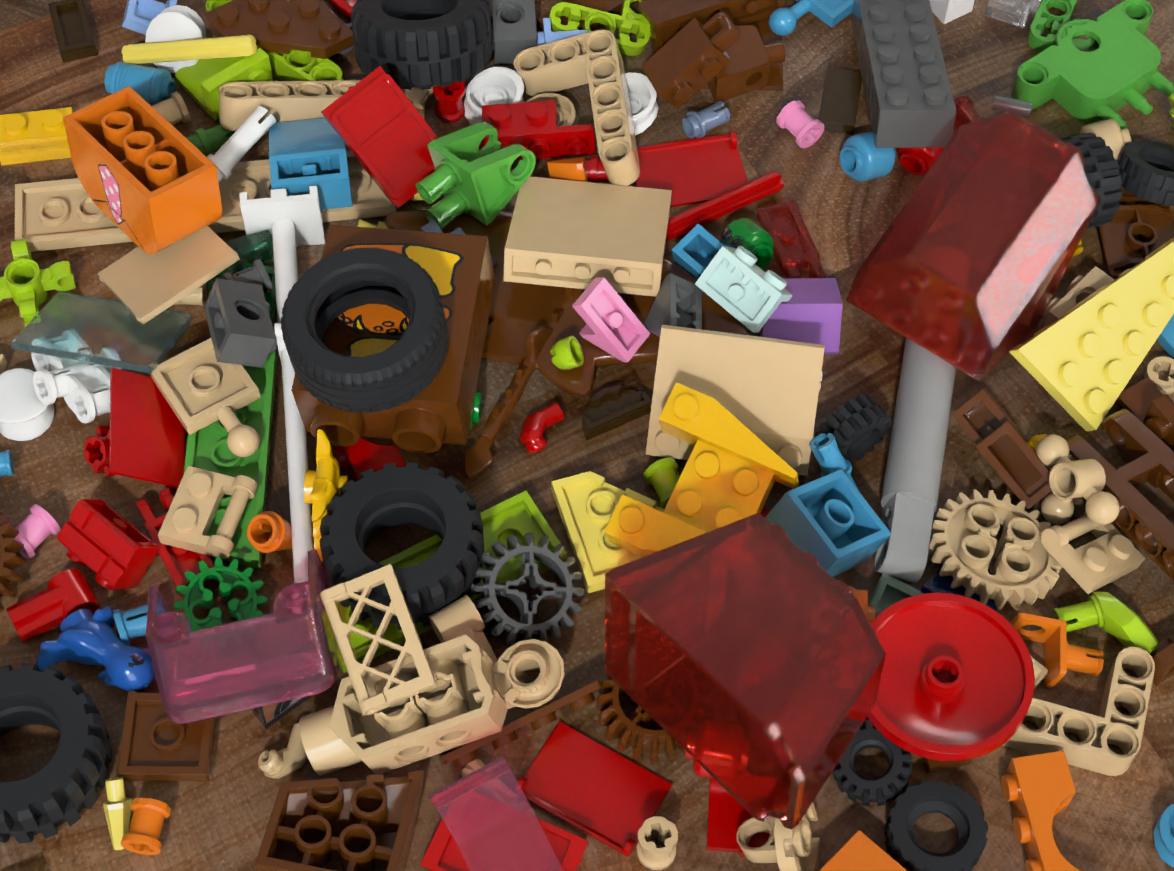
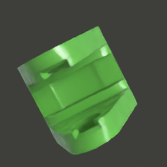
[415,122,536,230]

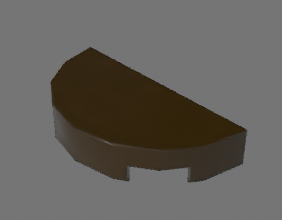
[582,385,652,441]

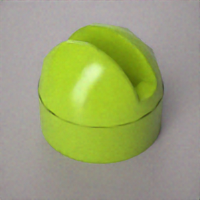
[550,336,584,370]

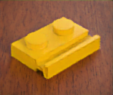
[0,107,73,166]

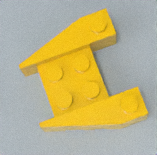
[604,382,799,571]

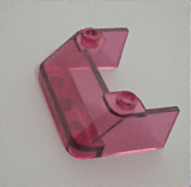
[146,549,337,724]

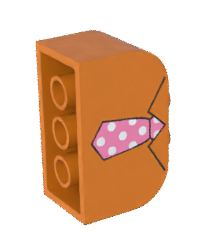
[63,86,222,255]

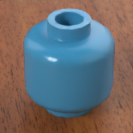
[839,131,896,182]

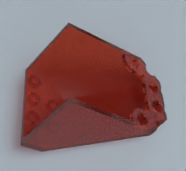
[846,111,1099,382]

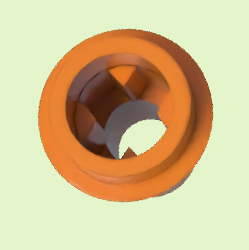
[247,511,292,553]

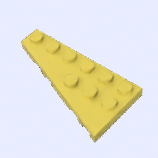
[1009,237,1174,431]

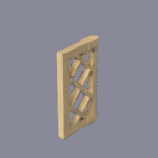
[320,564,437,716]

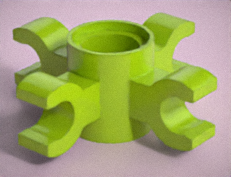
[0,239,76,329]

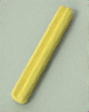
[121,35,257,64]

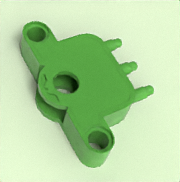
[1011,0,1174,129]

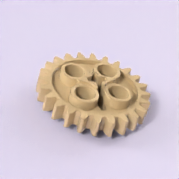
[929,490,1062,610]

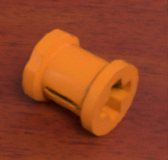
[120,798,171,855]

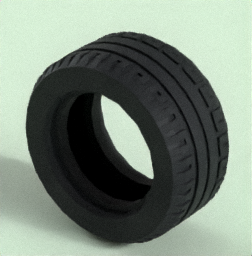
[281,248,449,413]

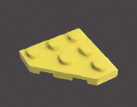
[551,471,693,593]

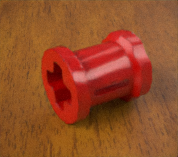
[433,81,466,123]

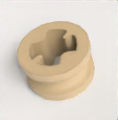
[1144,356,1174,395]

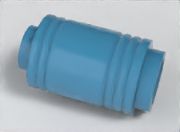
[104,62,176,104]

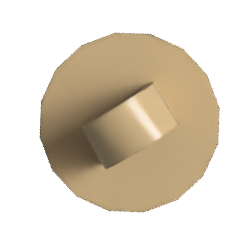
[736,793,820,871]

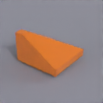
[547,157,588,182]

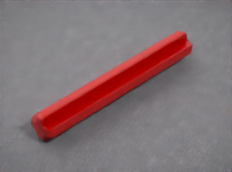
[666,171,784,242]

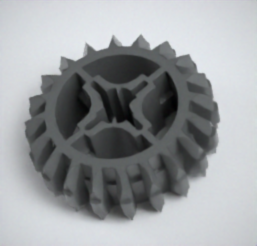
[470,533,584,646]

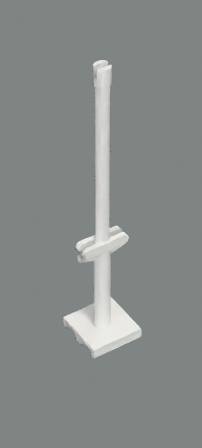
[239,186,325,618]

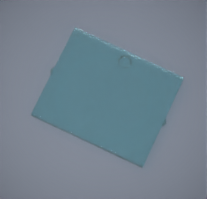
[12,292,192,374]

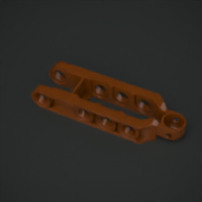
[1065,409,1174,581]

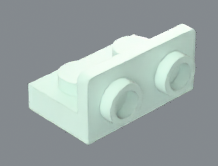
[695,246,793,333]

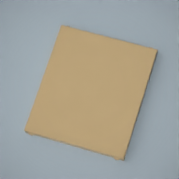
[97,226,240,325]

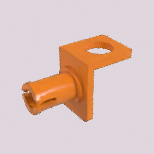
[1010,613,1104,689]

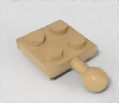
[149,338,261,457]

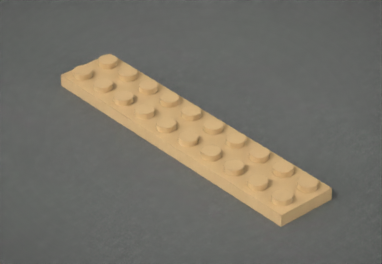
[15,151,397,252]

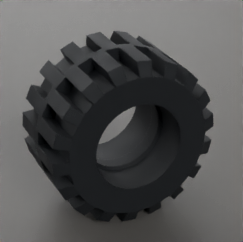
[1028,133,1122,234]

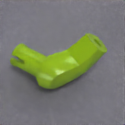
[1053,591,1159,654]

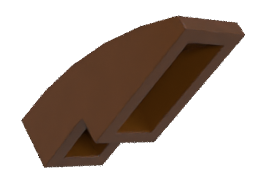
[951,388,1052,509]

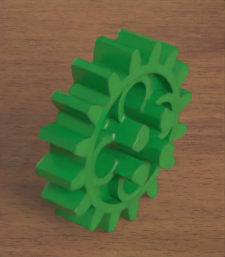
[174,557,267,651]

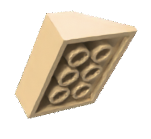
[646,325,825,476]

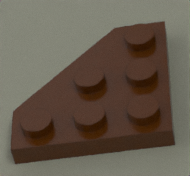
[203,0,354,59]

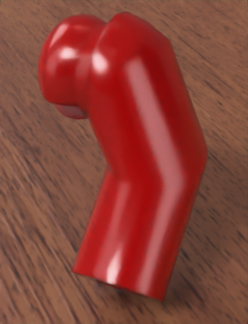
[519,402,564,454]

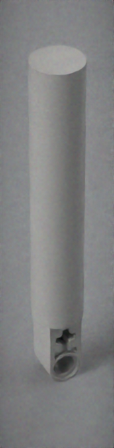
[874,246,970,584]

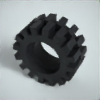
[814,394,892,465]
[831,720,912,806]

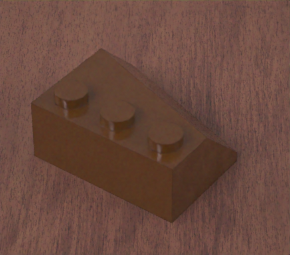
[255,770,424,871]

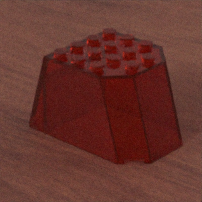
[605,513,886,830]

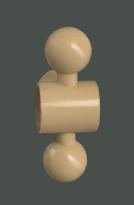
[1036,434,1120,525]

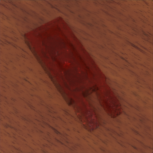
[757,200,826,279]

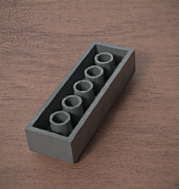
[851,0,956,148]

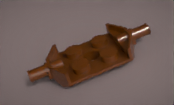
[1099,186,1174,280]

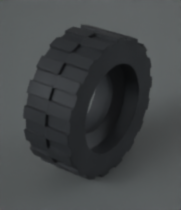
[1118,140,1174,206]
[884,780,988,871]

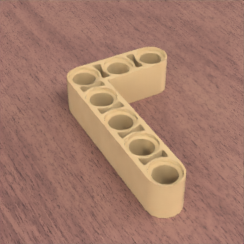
[513,29,640,186]
[219,80,401,131]
[1003,647,1155,776]

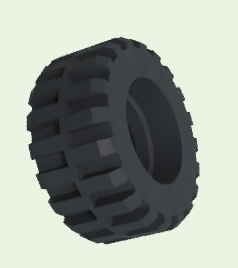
[351,0,493,90]
[319,462,485,630]
[0,663,112,844]

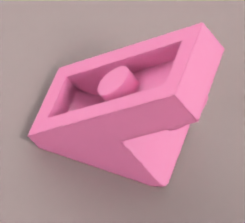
[572,277,650,362]

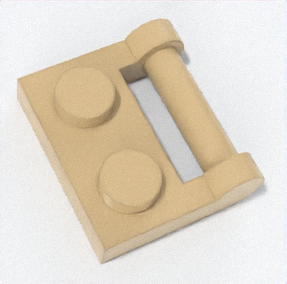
[158,466,258,559]
[1041,511,1145,594]

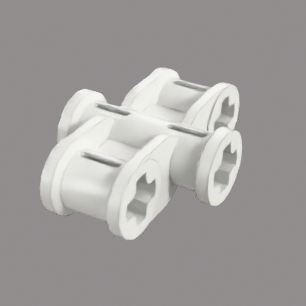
[31,334,122,424]

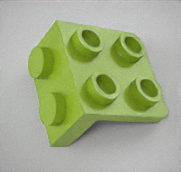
[175,48,273,121]

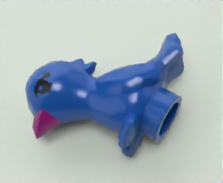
[36,606,161,692]

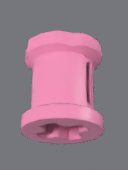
[776,100,825,149]
[15,504,61,559]

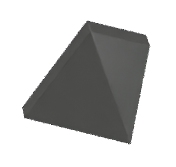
[644,273,702,337]

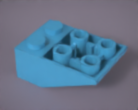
[269,118,353,210]

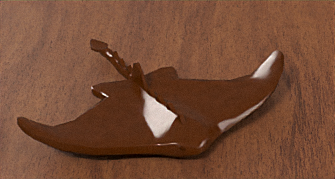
[385,209,749,480]

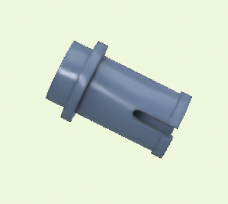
[682,101,730,139]

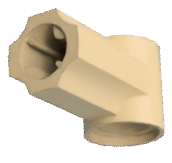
[428,595,498,663]

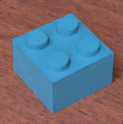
[763,469,891,586]

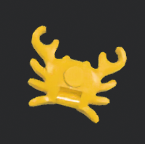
[304,429,349,562]

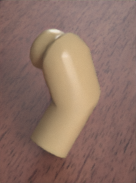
[258,723,307,779]

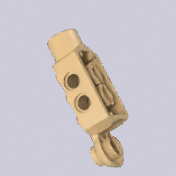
[299,634,565,776]

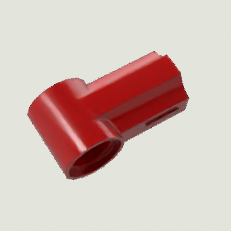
[6,568,100,643]

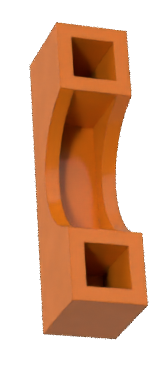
[1001,750,1081,871]

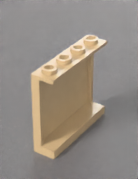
[504,176,672,297]

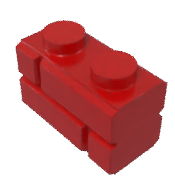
[57,499,160,590]

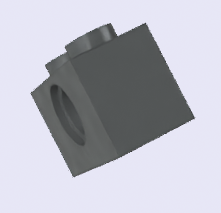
[489,0,537,65]
[204,278,277,368]

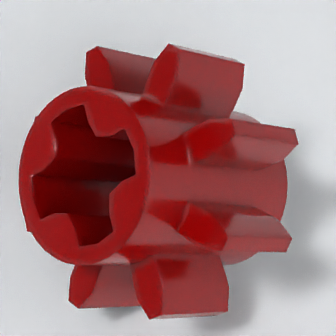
[84,426,116,476]

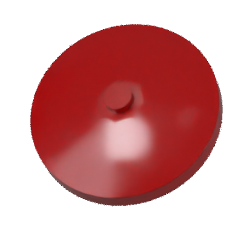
[855,593,1035,761]

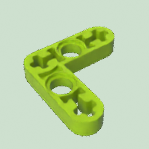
[549,0,651,56]

